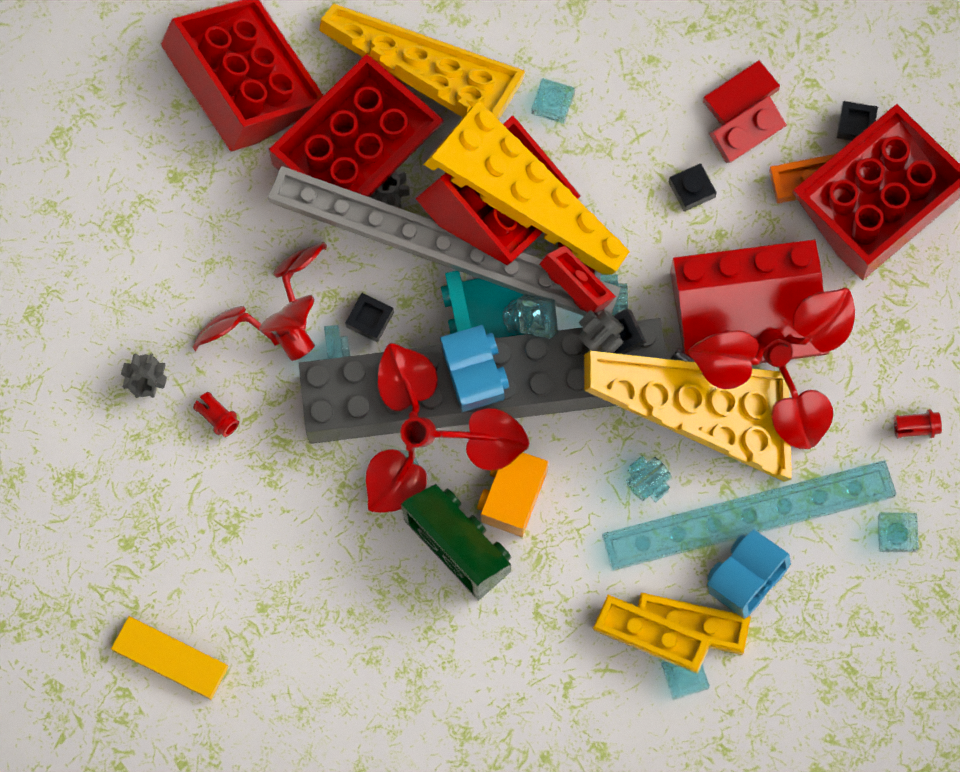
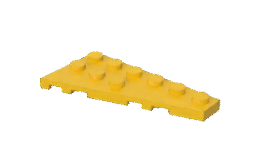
[319,3,525,120]
[423,101,630,278]
[584,351,792,482]

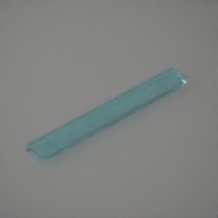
[602,460,897,571]

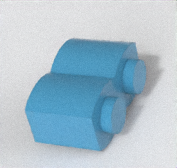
[440,325,509,412]
[707,529,791,619]

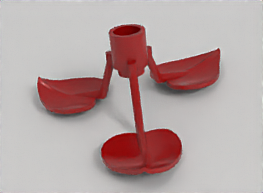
[193,242,327,361]
[689,287,855,449]
[366,343,530,513]

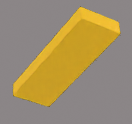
[638,592,751,655]
[593,595,712,675]
[111,616,229,700]

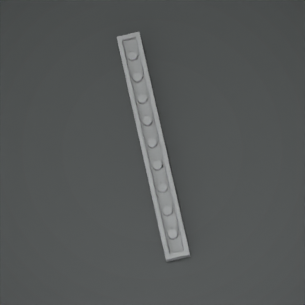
[268,166,621,316]

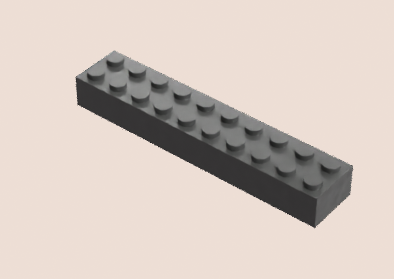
[298,318,667,444]

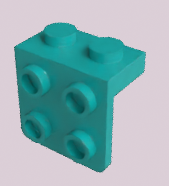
[441,271,532,338]

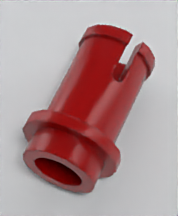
[193,392,239,437]
[894,409,942,439]

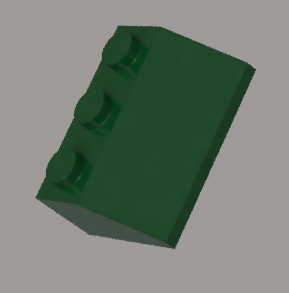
[401,484,512,601]

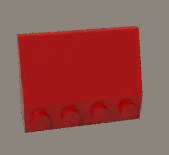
[160,0,324,152]
[269,54,444,197]
[792,104,960,281]
[415,115,581,266]
[670,239,830,363]

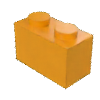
[477,452,549,537]

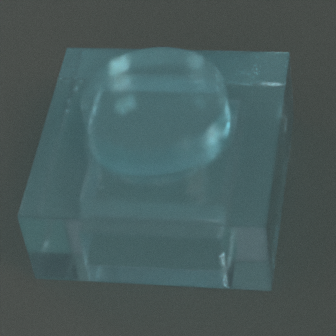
[531,78,575,124]
[517,294,558,339]
[324,325,351,359]
[878,512,919,552]
[661,661,710,700]

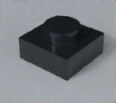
[836,101,878,141]
[668,163,717,212]
[345,293,394,343]
[608,308,646,354]

